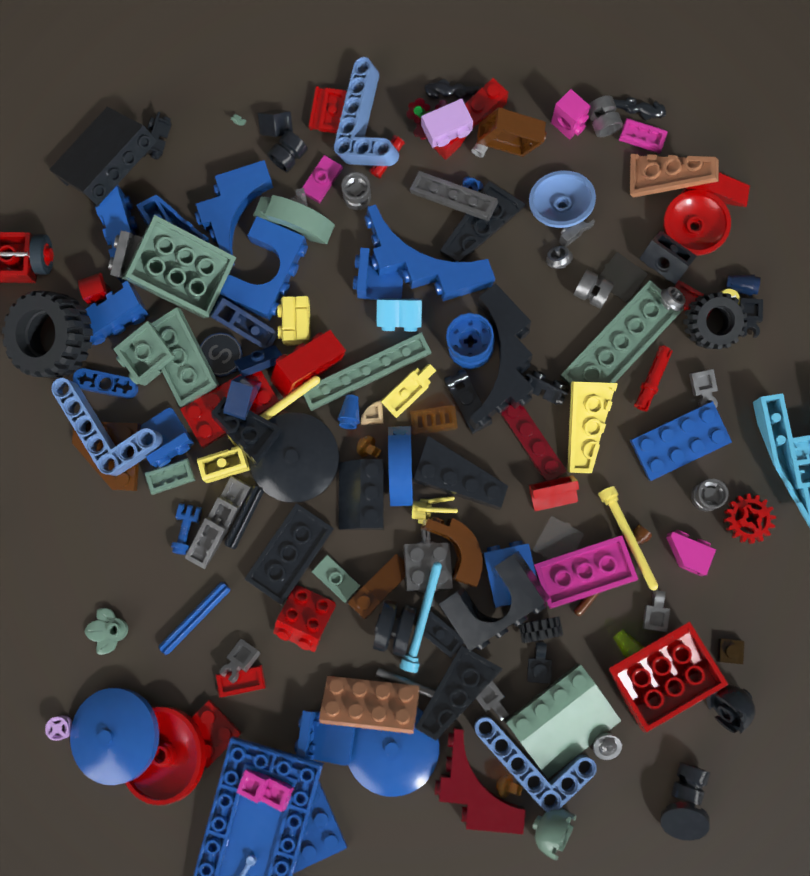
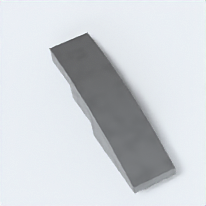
[185,476,252,569]

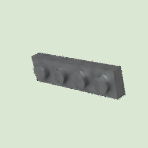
[410,171,498,221]

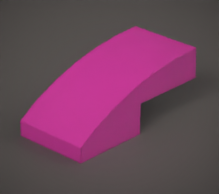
[236,769,294,812]

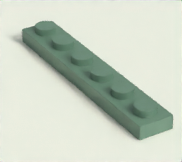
[304,332,431,411]

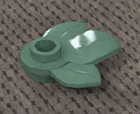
[84,608,128,655]

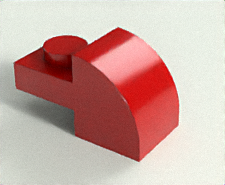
[78,272,112,305]

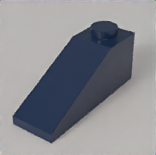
[209,296,278,349]

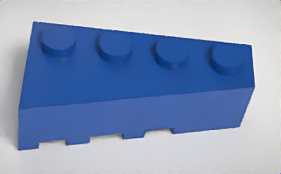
[95,185,138,283]

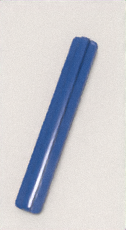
[158,582,230,655]

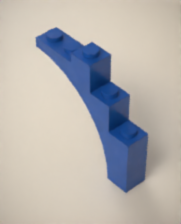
[364,204,495,301]

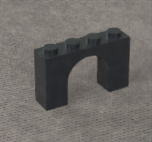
[439,551,550,651]

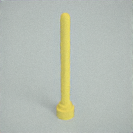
[227,376,320,447]
[598,486,658,590]

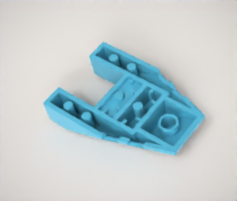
[753,393,810,528]

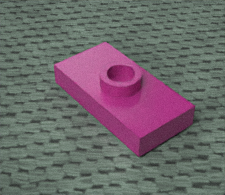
[619,118,668,153]
[301,155,343,204]

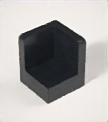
[258,110,293,137]

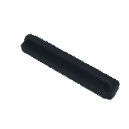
[224,485,264,549]

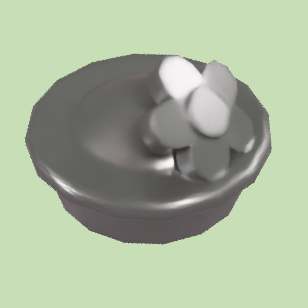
[546,246,573,269]
[660,287,686,311]
[593,733,622,760]

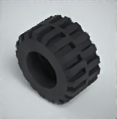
[684,292,747,349]

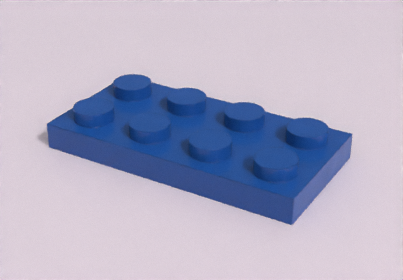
[630,401,732,481]

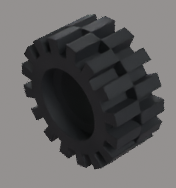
[519,616,563,643]

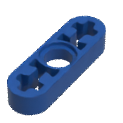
[73,368,138,399]

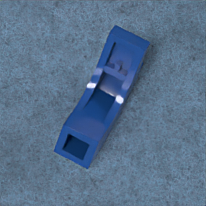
[388,426,413,506]

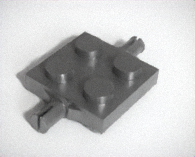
[403,529,453,607]

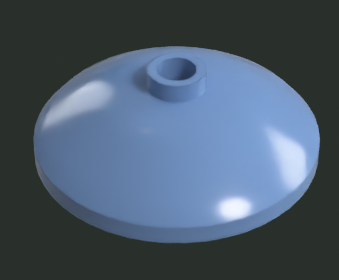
[529,171,596,228]

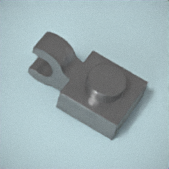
[559,219,595,247]
[642,590,670,632]
[476,681,509,721]

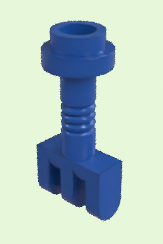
[171,503,202,555]

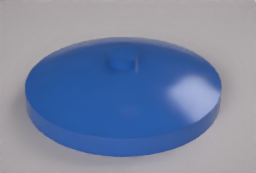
[70,688,159,785]
[348,707,439,797]

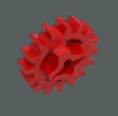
[723,494,776,544]

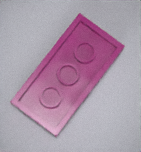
[534,535,638,609]

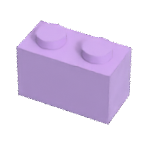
[421,99,473,148]

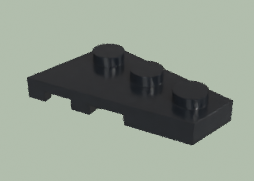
[211,396,282,466]

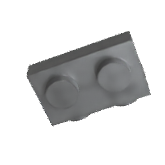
[108,230,142,278]

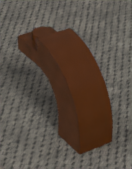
[421,516,483,587]

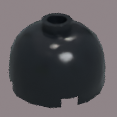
[706,685,756,734]

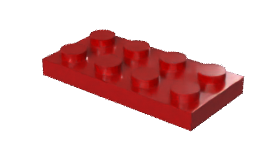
[180,371,279,448]

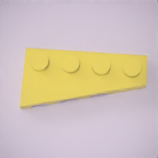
[567,382,618,473]

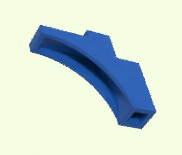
[195,160,274,266]

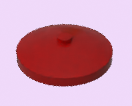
[125,707,206,805]

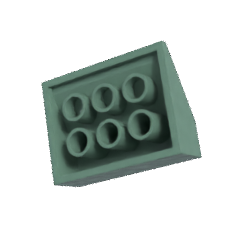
[122,215,236,318]
[504,664,621,779]

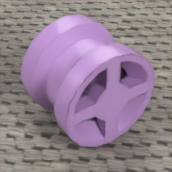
[45,715,73,741]

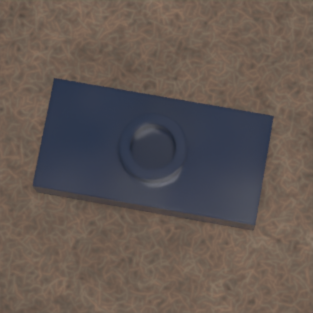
[234,345,283,377]

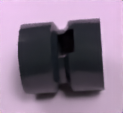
[267,130,308,173]
[671,762,710,806]

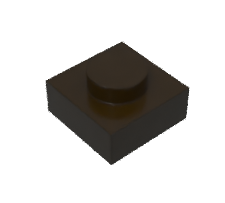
[718,639,744,664]

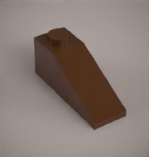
[348,554,405,619]

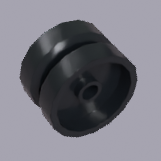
[373,599,417,657]

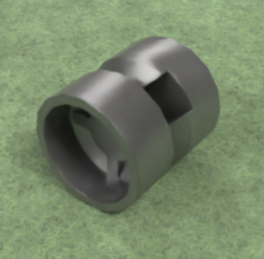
[588,95,623,137]
[341,172,371,210]
[573,269,615,309]
[691,479,729,511]

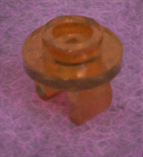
[357,435,382,458]
[497,774,523,798]

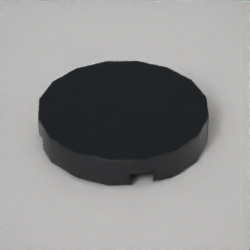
[661,802,710,841]

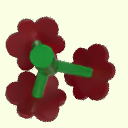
[406,98,448,140]

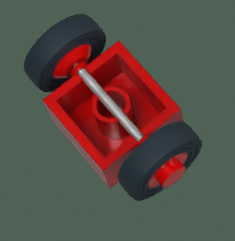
[0,232,54,283]

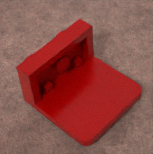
[273,586,336,652]

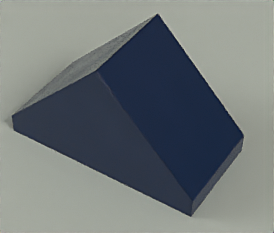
[223,375,261,420]

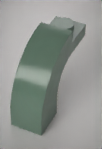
[253,195,335,244]

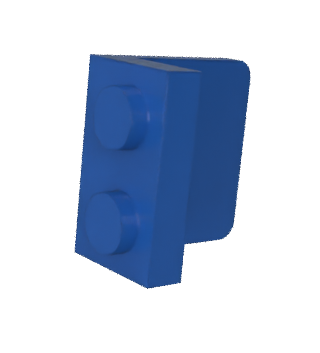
[353,248,404,300]
[141,408,195,468]
[295,710,355,766]

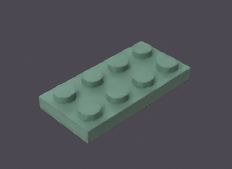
[151,307,219,407]

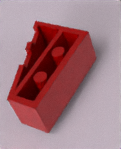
[270,330,346,398]

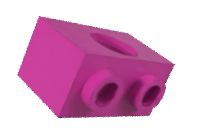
[551,89,590,139]

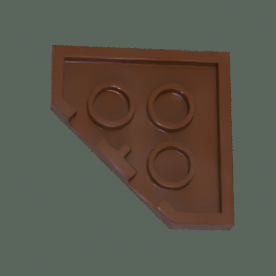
[72,422,141,491]

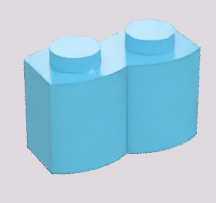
[377,298,422,331]

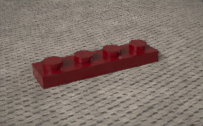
[501,403,567,481]

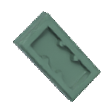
[145,458,195,495]
[312,555,361,603]

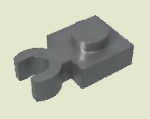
[689,369,718,407]
[219,639,261,683]

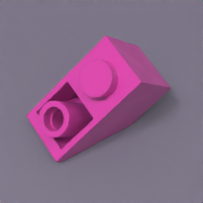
[666,530,716,576]

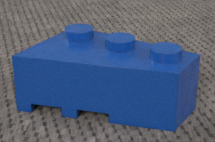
[85,281,149,345]

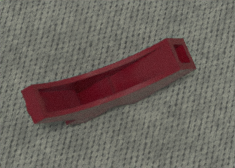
[435,727,525,835]

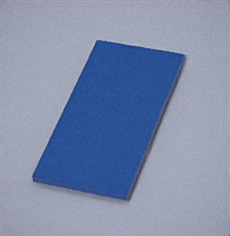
[193,736,324,876]

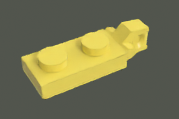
[380,364,436,418]

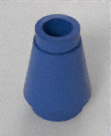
[337,395,360,429]

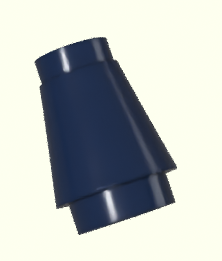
[726,274,761,296]

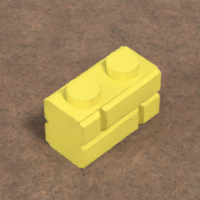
[277,296,311,346]
[197,446,250,483]

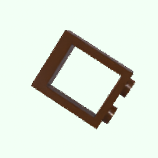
[477,107,547,157]

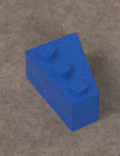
[137,195,210,243]

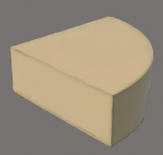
[361,400,384,425]

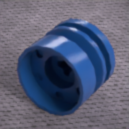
[446,313,494,369]

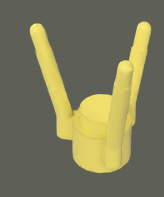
[412,496,458,524]

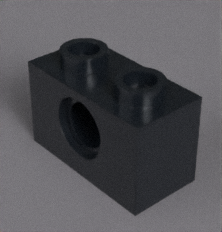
[640,231,697,285]

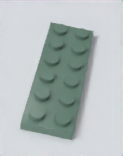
[560,281,683,386]

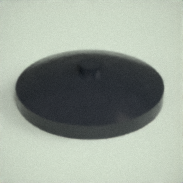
[249,412,340,503]

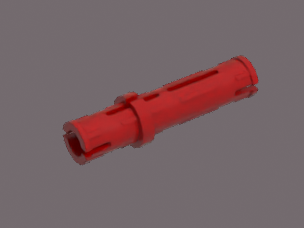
[634,346,673,412]

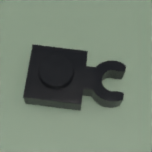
[739,298,763,338]

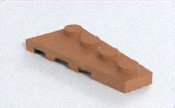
[630,154,719,198]

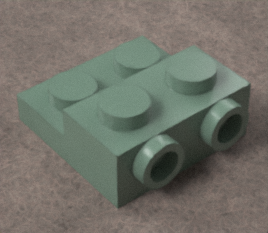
[114,321,176,386]

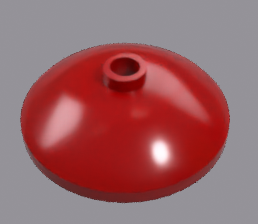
[663,190,731,255]

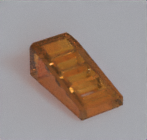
[410,405,457,434]

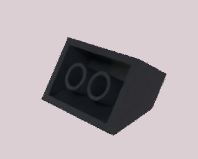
[339,459,384,530]

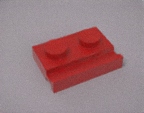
[309,86,347,134]

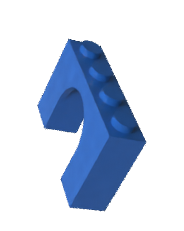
[219,216,308,320]

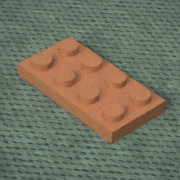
[319,676,420,734]

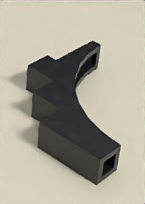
[469,283,534,430]

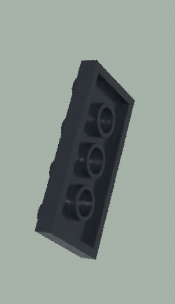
[244,503,334,605]

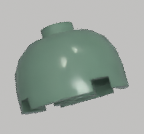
[532,808,576,861]

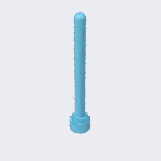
[400,562,442,673]

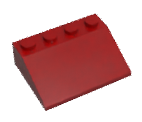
[608,622,728,732]

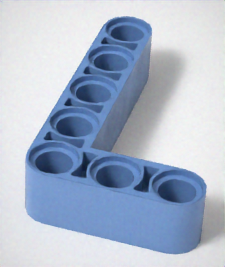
[334,57,399,166]
[51,378,163,476]
[474,716,596,812]

